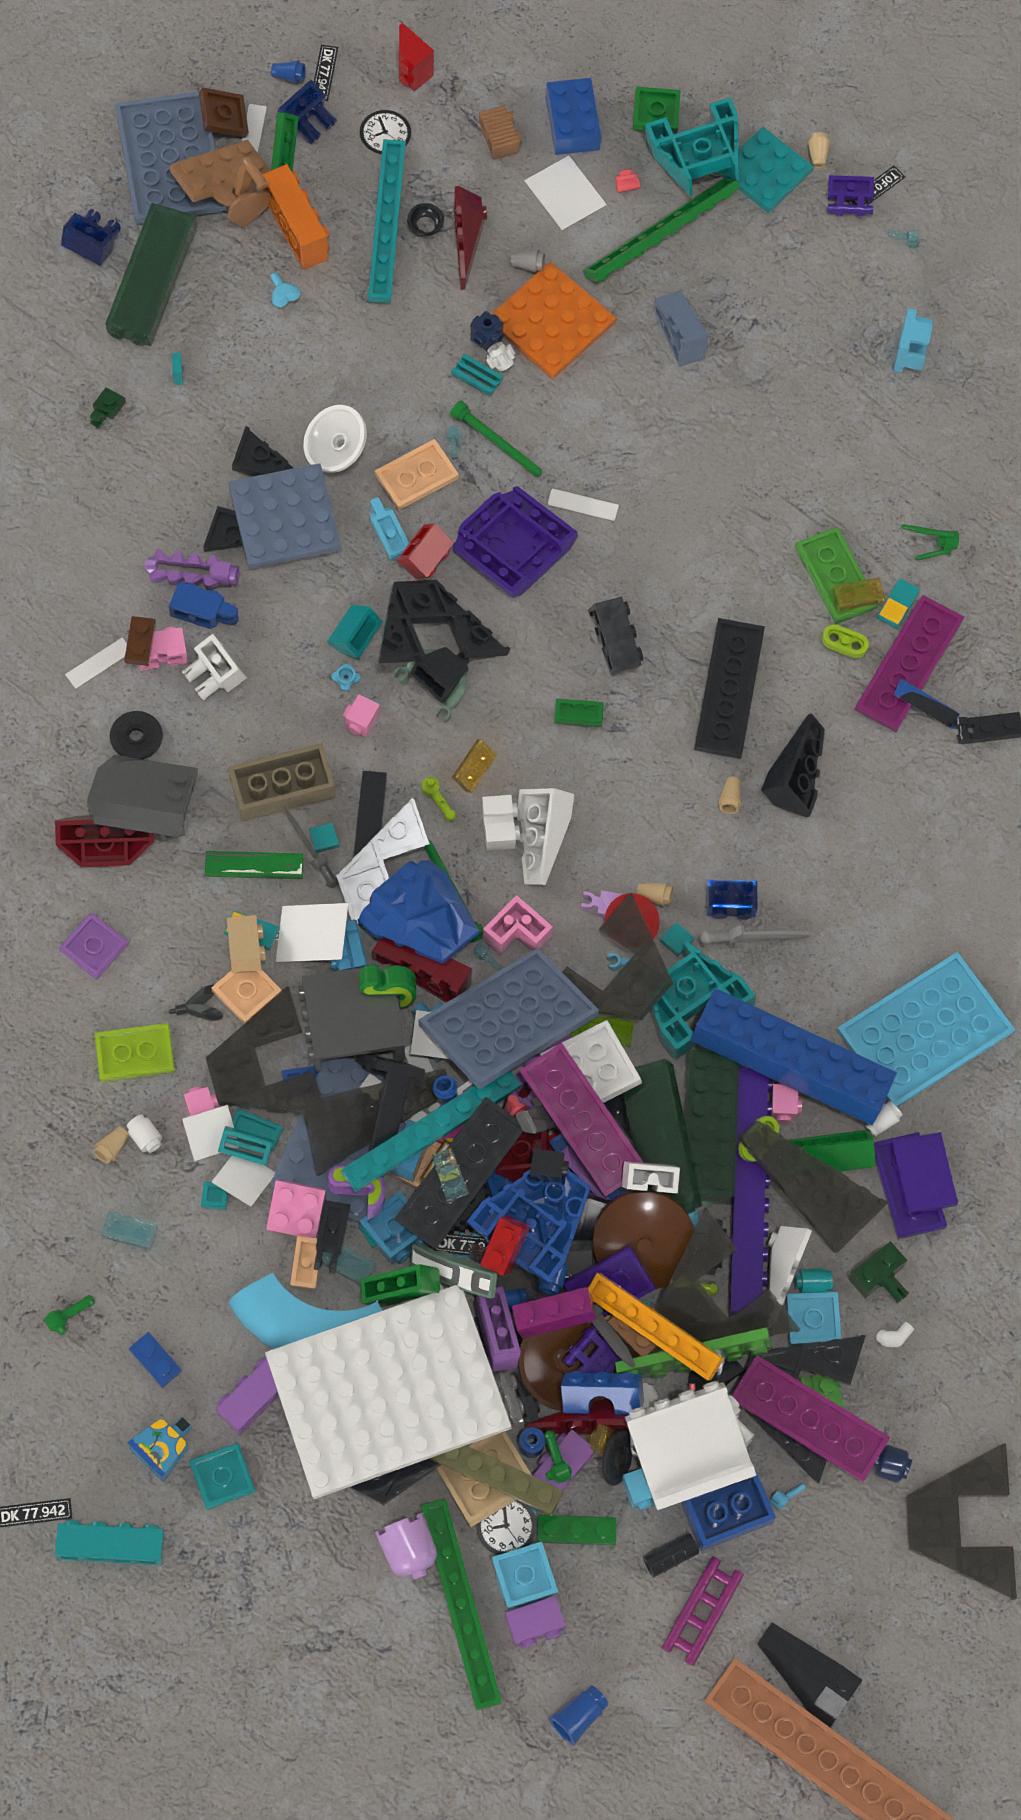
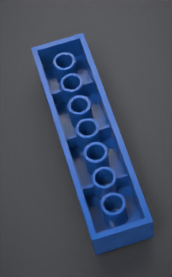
[690,988,897,1126]

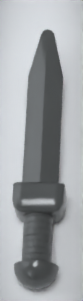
[284,807,339,888]
[575,1288,635,1367]

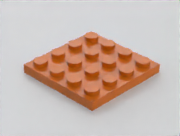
[491,261,617,379]

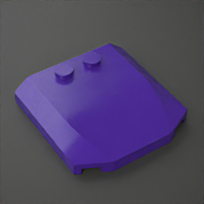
[453,486,578,598]

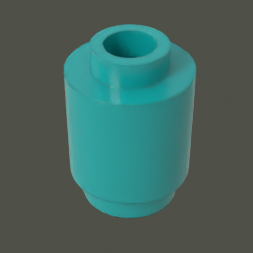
[795,1268,833,1293]

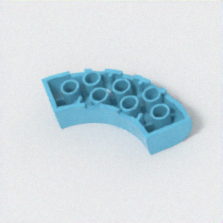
[228,1273,382,1349]

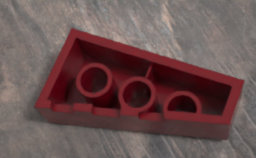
[372,937,472,1003]

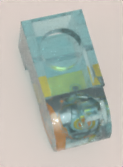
[432,1148,468,1202]

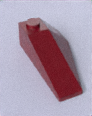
[526,1399,630,1436]

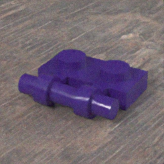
[827,175,874,216]
[563,1324,630,1374]

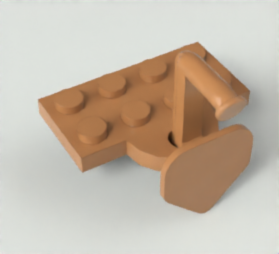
[170,140,270,228]

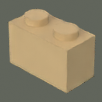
[227,915,266,973]

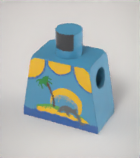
[127,1417,192,1482]

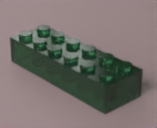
[682,1049,739,1205]

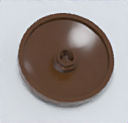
[593,1190,695,1289]
[517,1323,618,1411]

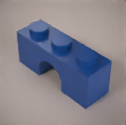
[561,1371,644,1415]

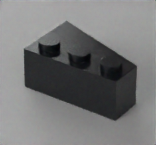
[588,596,643,675]

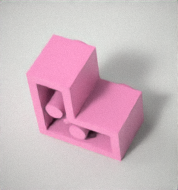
[482,895,553,955]

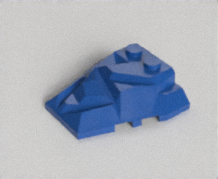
[358,860,479,964]
[467,1169,591,1284]

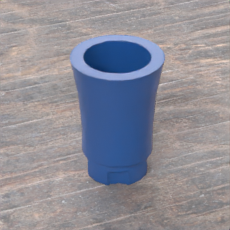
[549,1685,608,1746]

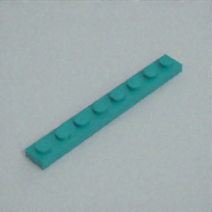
[368,139,406,303]
[341,1071,521,1192]

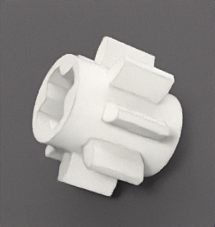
[486,342,515,371]

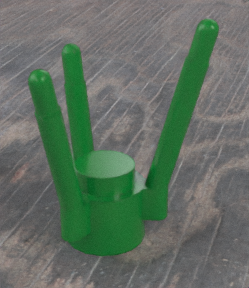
[901,524,959,560]

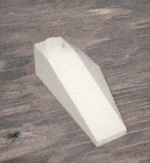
[517,788,574,885]
[766,1226,812,1335]

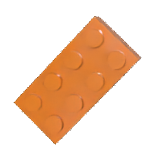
[262,164,330,270]

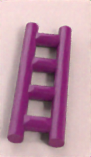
[661,1556,744,1666]

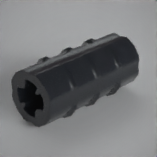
[643,1533,699,1578]

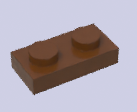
[124,616,156,666]

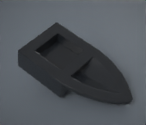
[512,1372,540,1423]

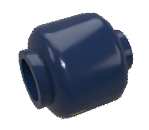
[874,1445,912,1482]

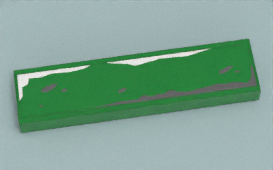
[205,851,304,879]

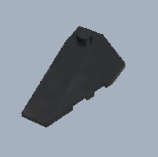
[761,714,825,817]
[757,1622,862,1728]

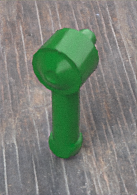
[44,1295,95,1336]
[544,1431,572,1484]

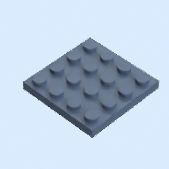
[228,463,341,569]

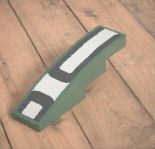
[410,1243,497,1299]

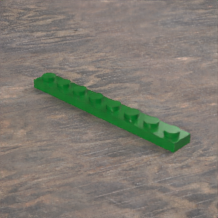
[583,177,740,282]
[421,1498,502,1711]

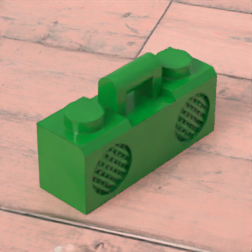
[360,1264,441,1308]

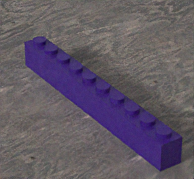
[729,1068,773,1319]

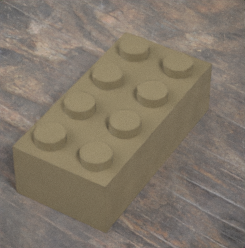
[228,743,335,821]

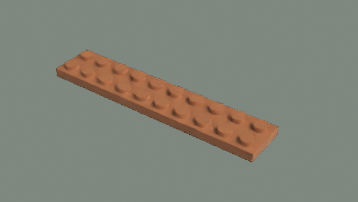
[704,1658,954,1820]

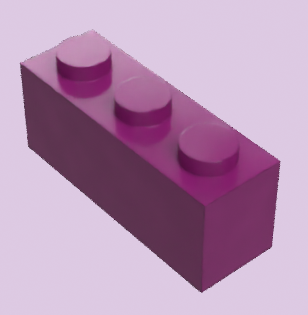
[512,1287,597,1339]

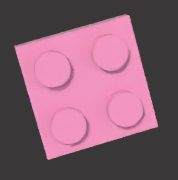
[266,1179,327,1238]

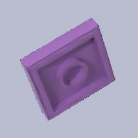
[59,912,129,980]

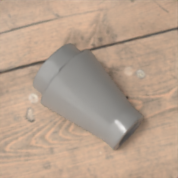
[511,250,545,273]

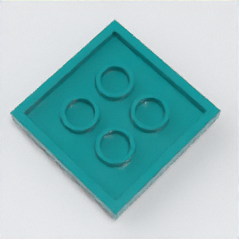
[718,127,814,214]

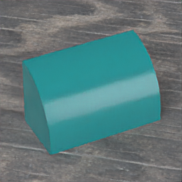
[327,605,383,659]

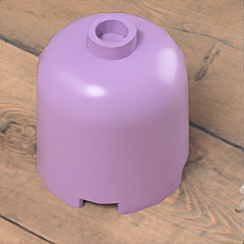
[375,1513,437,1580]

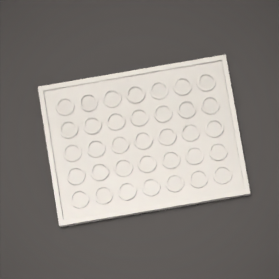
[265,1285,512,1499]

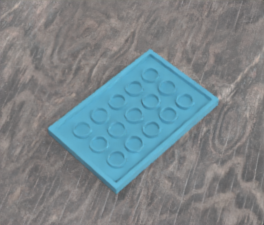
[836,952,1015,1108]

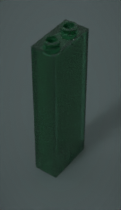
[105,203,197,346]
[623,1058,702,1214]

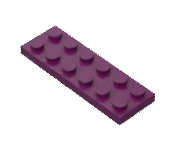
[855,595,964,732]
[519,1042,644,1197]
[732,1355,890,1482]

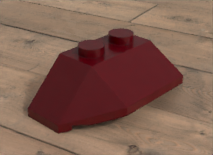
[55,815,154,867]

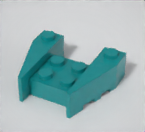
[645,97,739,196]
[640,941,756,1060]

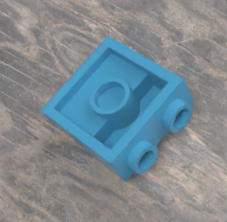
[360,1191,427,1265]

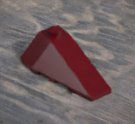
[454,186,487,290]
[496,1088,550,1182]

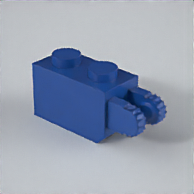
[169,582,239,629]

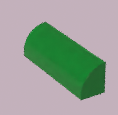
[771,1129,875,1179]

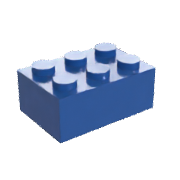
[546,78,601,155]
[681,1469,776,1552]

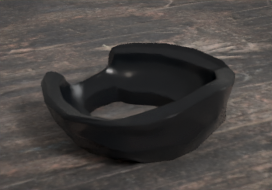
[407,203,444,237]

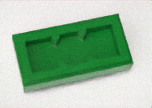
[554,698,604,727]

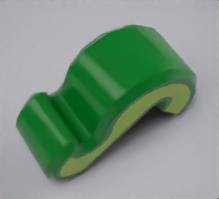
[359,965,417,1008]

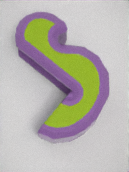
[328,1165,386,1219]

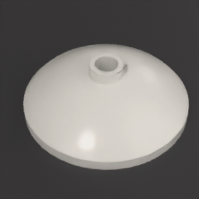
[304,405,367,473]

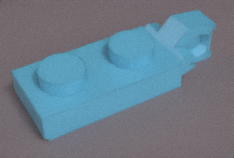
[369,497,409,561]

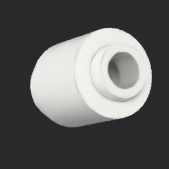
[126,1114,162,1153]

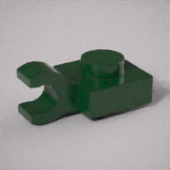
[90,387,126,428]

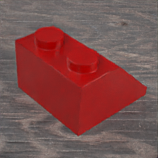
[399,23,434,92]

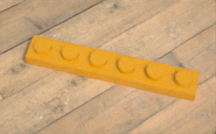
[588,1273,724,1380]

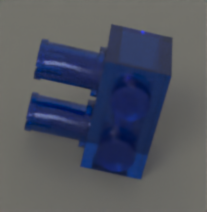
[276,80,337,144]
[61,209,121,266]
[706,880,758,920]

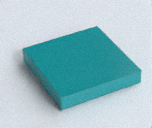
[189,1443,256,1510]

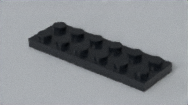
[694,618,765,759]
[395,1097,524,1250]

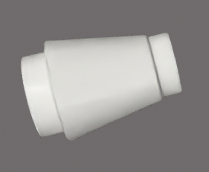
[865,1101,903,1137]

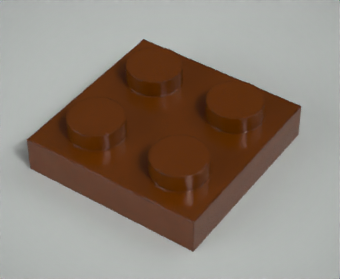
[199,87,249,138]

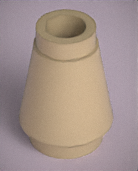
[808,132,830,168]
[718,777,742,814]
[637,883,674,907]
[93,1126,129,1164]

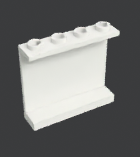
[625,1381,756,1510]

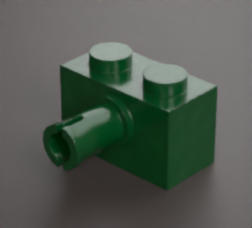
[849,1241,909,1304]

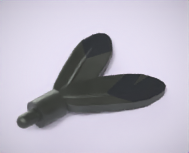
[169,985,223,1021]

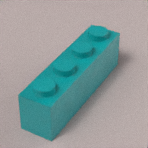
[55,1520,165,1566]

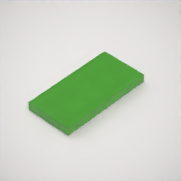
[795,527,879,625]

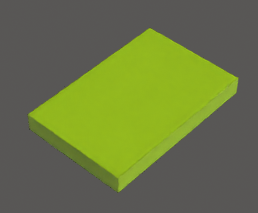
[94,1023,175,1082]

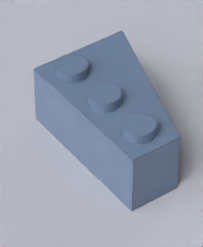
[654,290,709,367]

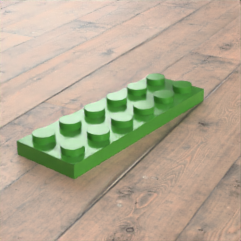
[615,1327,772,1379]

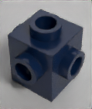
[470,310,504,351]

